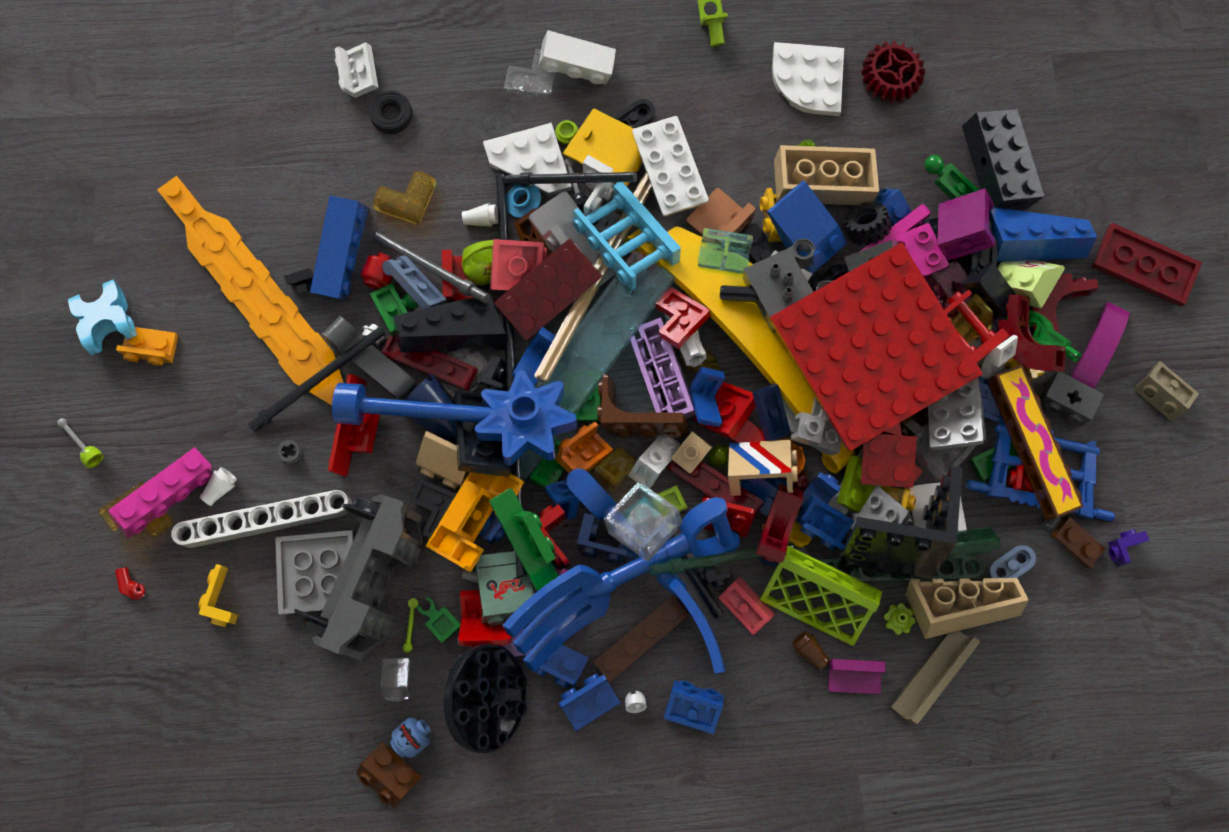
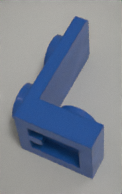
[800,472,841,509]

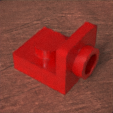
[1006,464,1034,493]

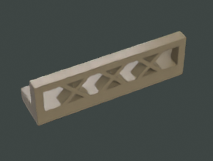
[890,631,980,725]

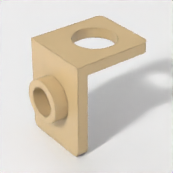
[672,432,714,473]

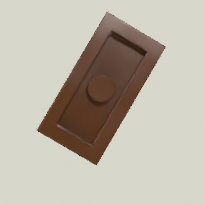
[1050,516,1106,569]

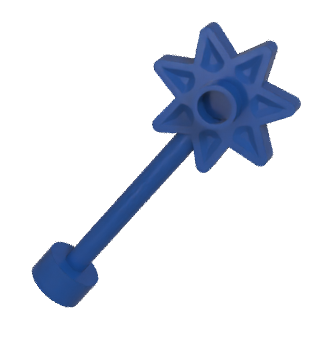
[332,370,577,465]

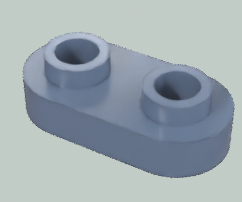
[987,545,1036,578]

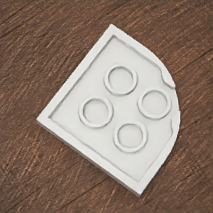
[772,42,844,116]

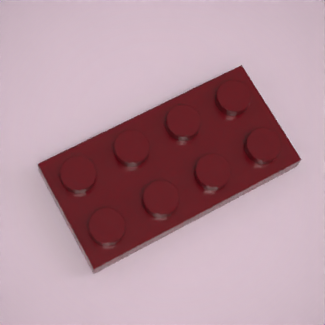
[1091,223,1202,307]
[494,238,603,341]

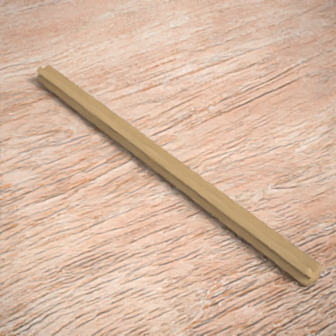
[535,171,652,383]

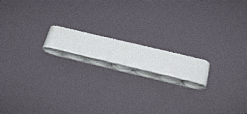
[171,490,352,548]

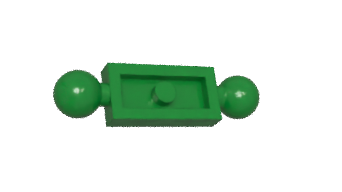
[924,155,979,200]

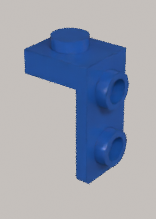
[512,327,555,386]
[688,367,725,427]

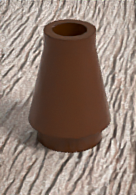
[792,631,830,670]

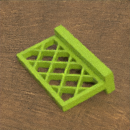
[760,545,882,646]

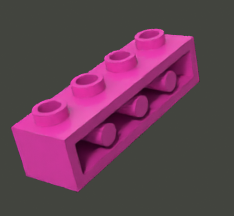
[108,447,212,539]

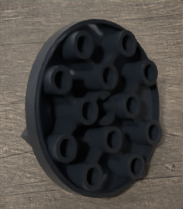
[444,644,527,753]

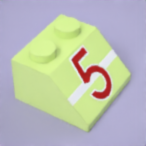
[997,260,1065,308]

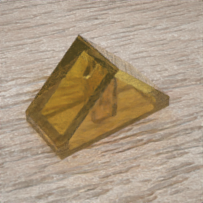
[952,294,993,344]
[595,446,637,492]

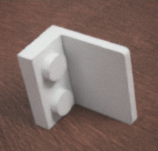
[583,155,614,216]

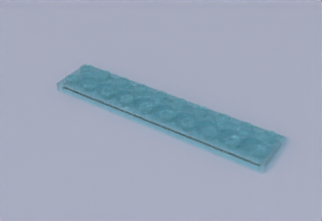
[521,250,675,480]

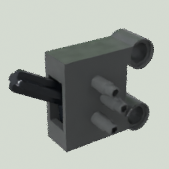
[720,238,832,333]

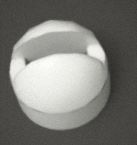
[625,691,647,713]

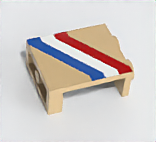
[728,440,798,496]

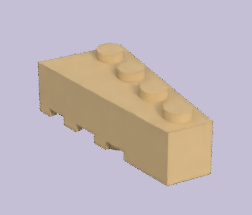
[905,578,1028,639]

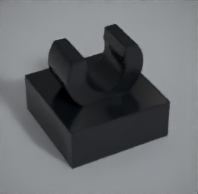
[284,268,313,294]

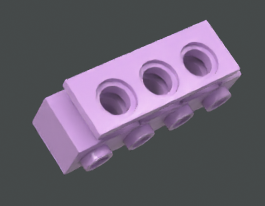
[629,318,696,419]

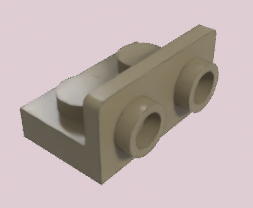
[1135,361,1199,421]

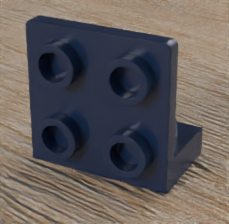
[577,513,629,565]

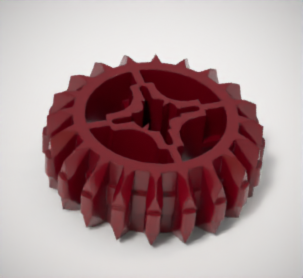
[861,40,926,104]

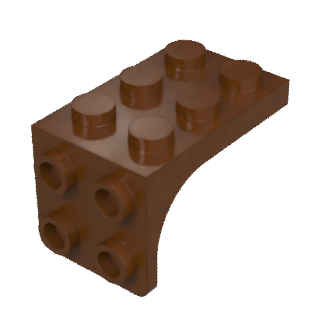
[597,374,689,438]

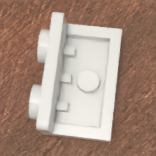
[335,42,378,98]

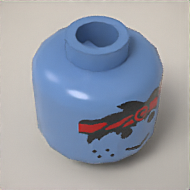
[391,718,431,758]

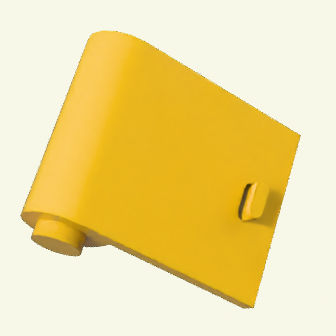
[563,108,643,187]

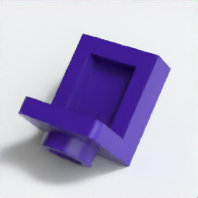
[1108,529,1149,566]

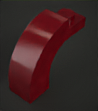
[1029,273,1099,336]
[998,295,1066,372]
[755,483,804,563]

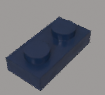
[753,384,791,441]

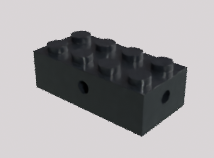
[962,109,1045,210]

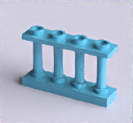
[572,182,681,290]

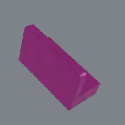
[828,659,885,694]

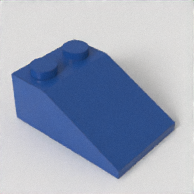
[767,181,847,274]

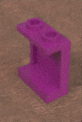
[937,188,995,261]

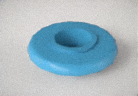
[507,184,541,218]

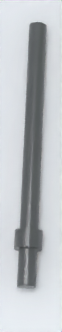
[374,232,490,303]

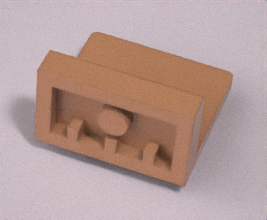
[686,188,756,248]

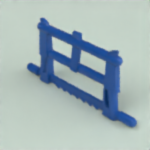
[965,420,1115,521]

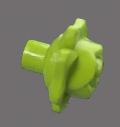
[884,603,916,635]

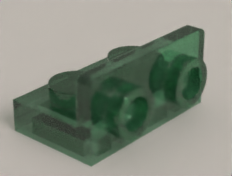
[947,527,1001,558]

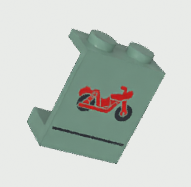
[474,551,533,626]

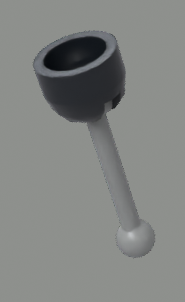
[564,158,589,213]

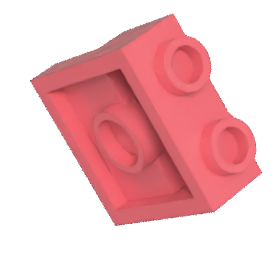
[490,239,547,290]

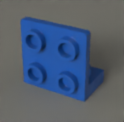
[558,673,620,731]

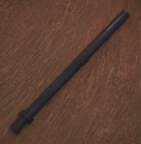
[248,326,386,431]

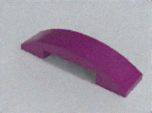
[1070,302,1130,389]

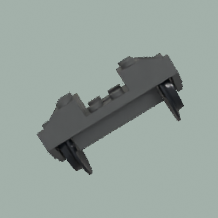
[294,494,425,662]

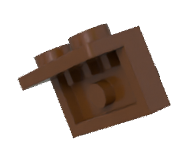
[356,742,421,808]

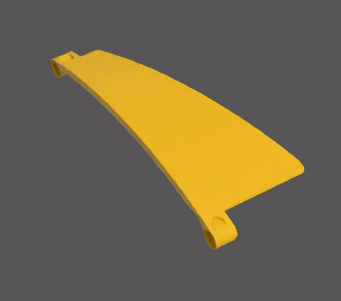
[624,226,855,474]

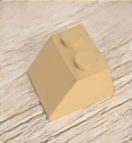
[416,431,470,490]

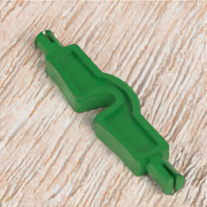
[1005,311,1081,362]

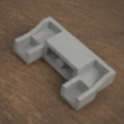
[791,396,841,455]

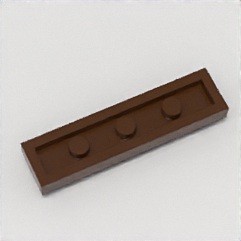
[593,595,689,683]

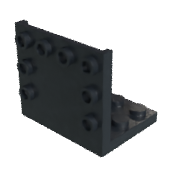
[839,466,962,579]

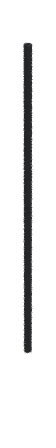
[496,174,527,577]

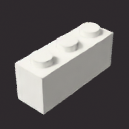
[538,30,616,85]

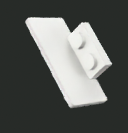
[632,116,709,216]

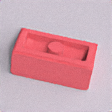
[718,577,775,635]

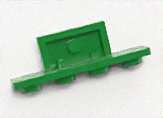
[489,488,558,591]

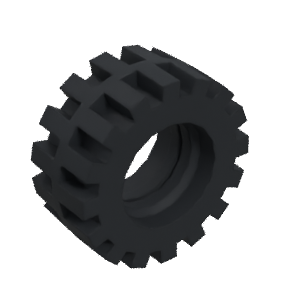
[844,202,892,246]

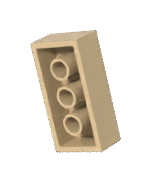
[774,145,879,205]

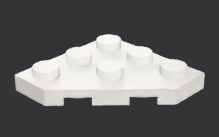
[483,123,572,196]

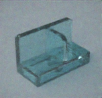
[697,228,753,274]

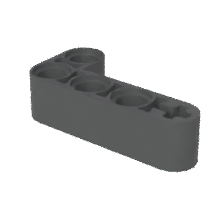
[322,316,416,400]

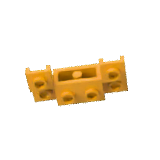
[426,472,524,572]

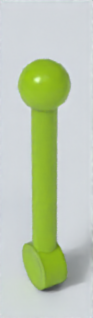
[402,598,419,653]

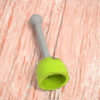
[57,418,104,468]

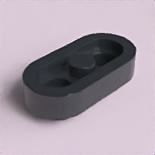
[614,99,655,129]

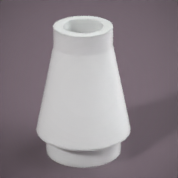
[462,203,498,227]
[200,467,237,506]

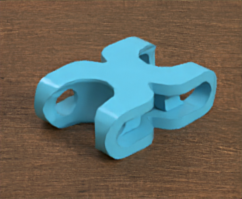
[68,279,137,356]

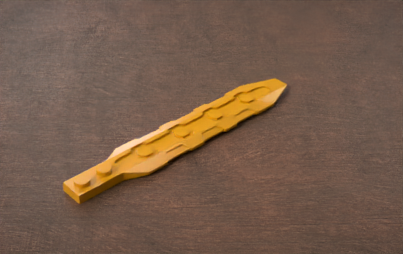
[157,176,344,406]

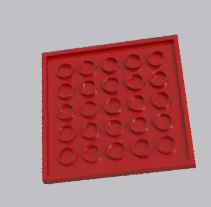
[769,242,983,452]

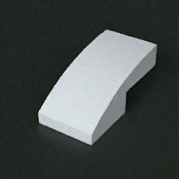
[981,335,1018,379]

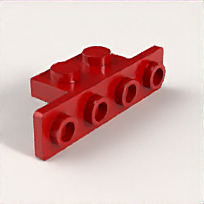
[328,374,380,476]

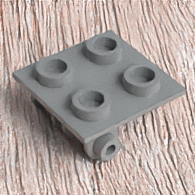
[851,485,914,530]

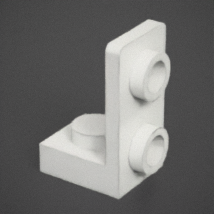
[628,434,682,491]

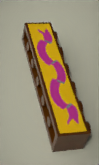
[986,365,1084,520]

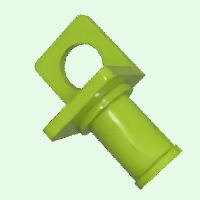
[697,0,728,47]

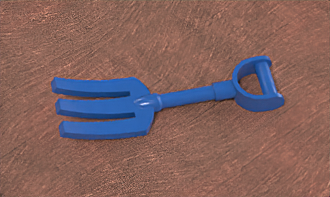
[566,468,726,674]
[502,497,740,671]

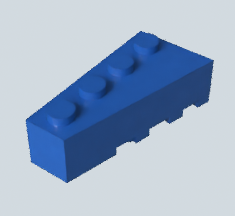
[310,195,370,300]
[989,207,1097,262]

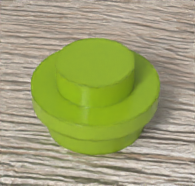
[555,120,578,144]

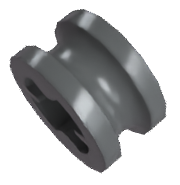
[277,440,303,464]

